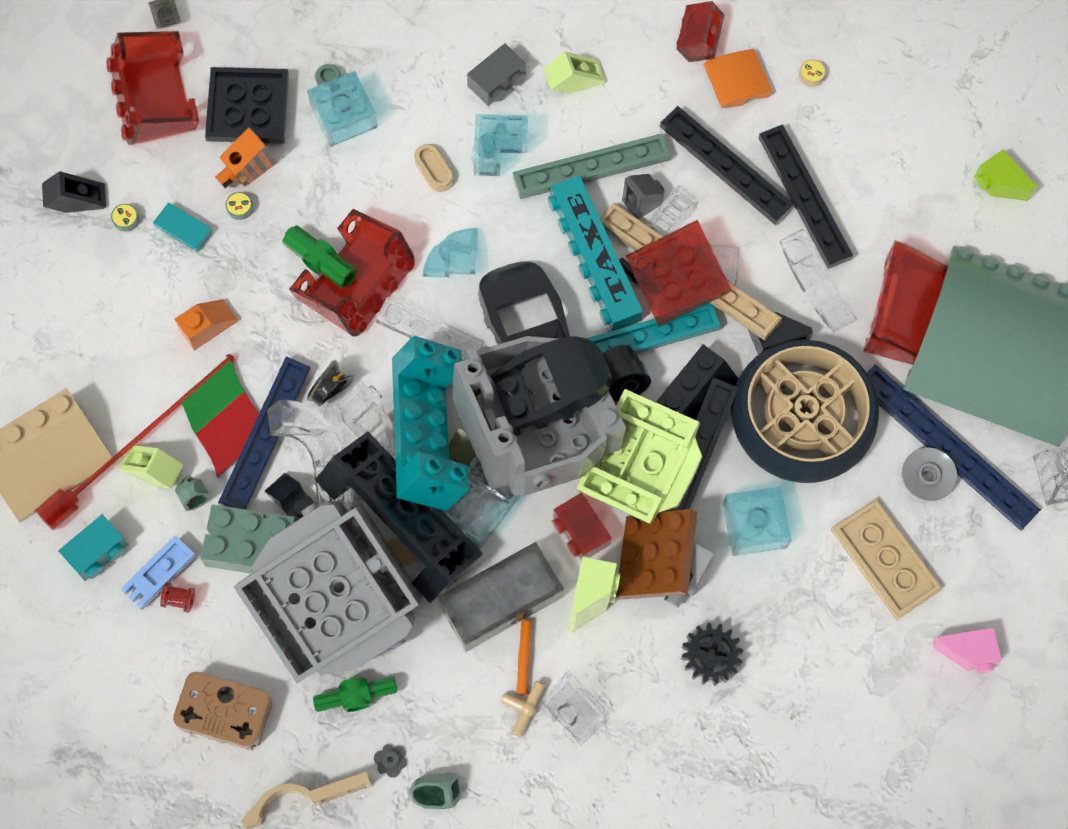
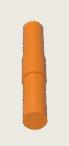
[516,620,532,695]

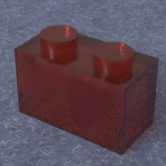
[676,1,725,62]
[551,492,612,561]

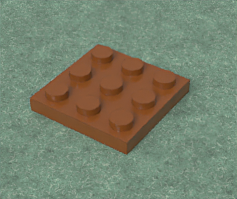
[616,509,698,599]

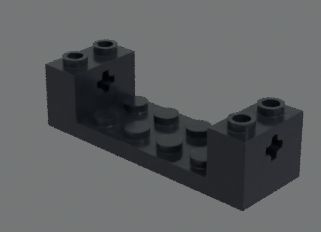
[315,431,483,603]

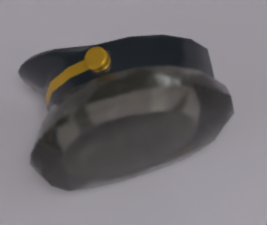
[307,360,354,407]

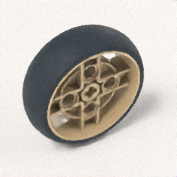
[731,340,879,483]

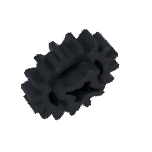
[681,623,743,686]

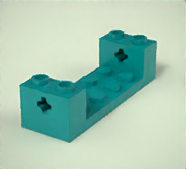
[392,335,470,511]

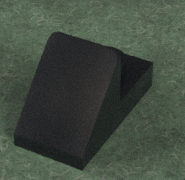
[265,473,319,521]

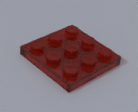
[625,220,732,327]

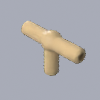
[501,681,545,737]

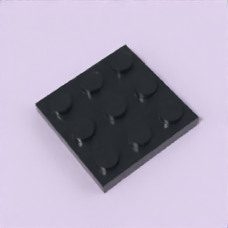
[205,67,289,143]

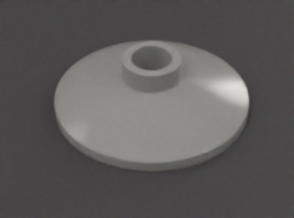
[902,448,957,501]

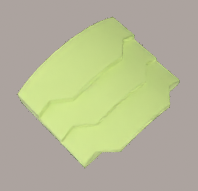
[576,389,702,524]

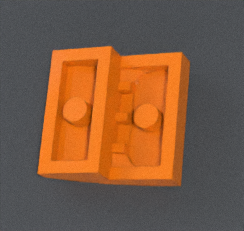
[703,49,773,108]

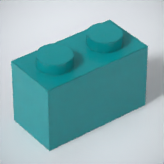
[58,514,128,581]

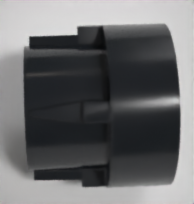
[603,345,651,401]

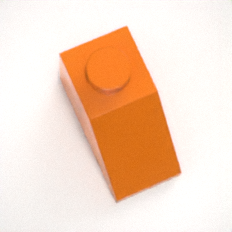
[174,299,239,351]

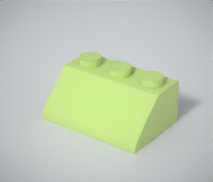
[568,557,620,632]

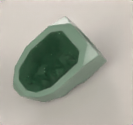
[175,475,211,511]
[409,772,462,809]

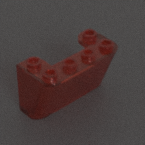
[106,31,200,145]
[289,209,415,337]

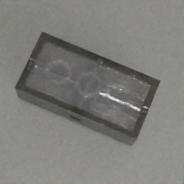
[437,542,564,652]

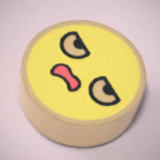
[799,60,826,87]

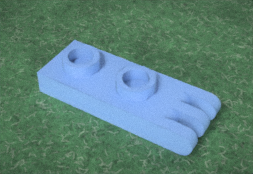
[121,535,197,610]

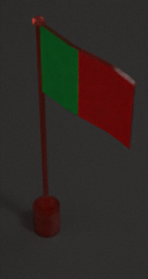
[34,354,259,531]

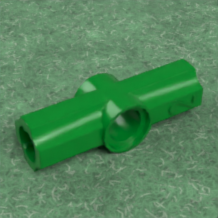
[282,225,357,289]

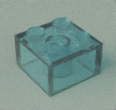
[307,71,378,147]
[722,486,792,556]

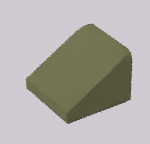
[449,427,476,466]

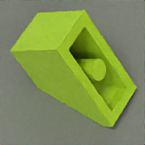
[974,149,1038,201]

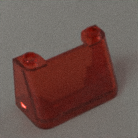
[863,240,948,365]

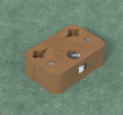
[173,672,272,750]

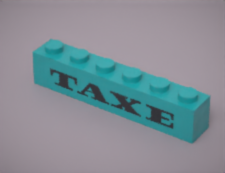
[548,175,643,331]

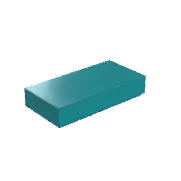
[153,202,213,252]

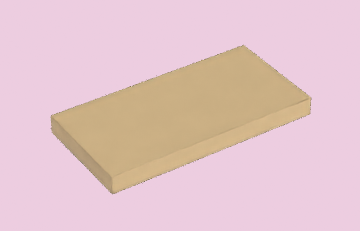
[831,499,943,621]

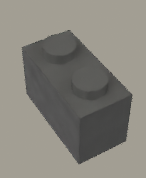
[467,43,526,106]

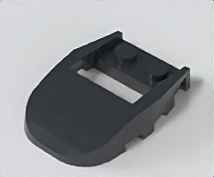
[478,262,570,345]
[490,336,611,436]

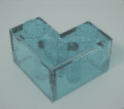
[474,114,528,176]

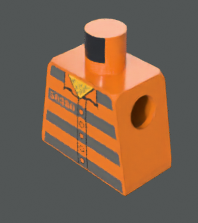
[215,128,278,189]

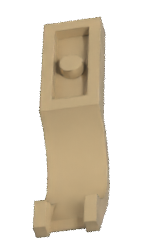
[241,771,372,829]

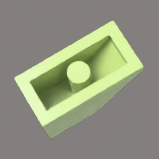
[544,52,606,94]
[118,445,183,489]

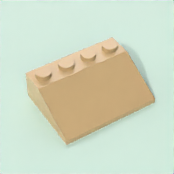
[0,388,116,522]

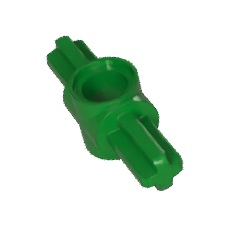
[313,677,398,712]

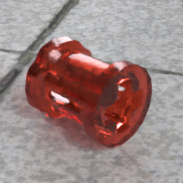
[160,582,195,613]

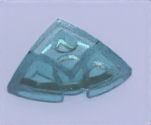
[423,228,478,278]

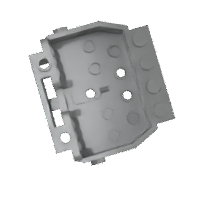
[452,336,626,496]
[233,500,422,684]

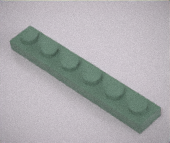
[513,133,670,199]

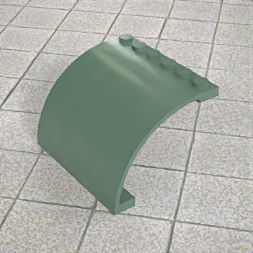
[903,246,1068,447]

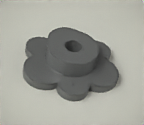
[374,744,407,778]

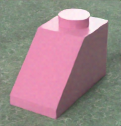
[932,628,1002,674]

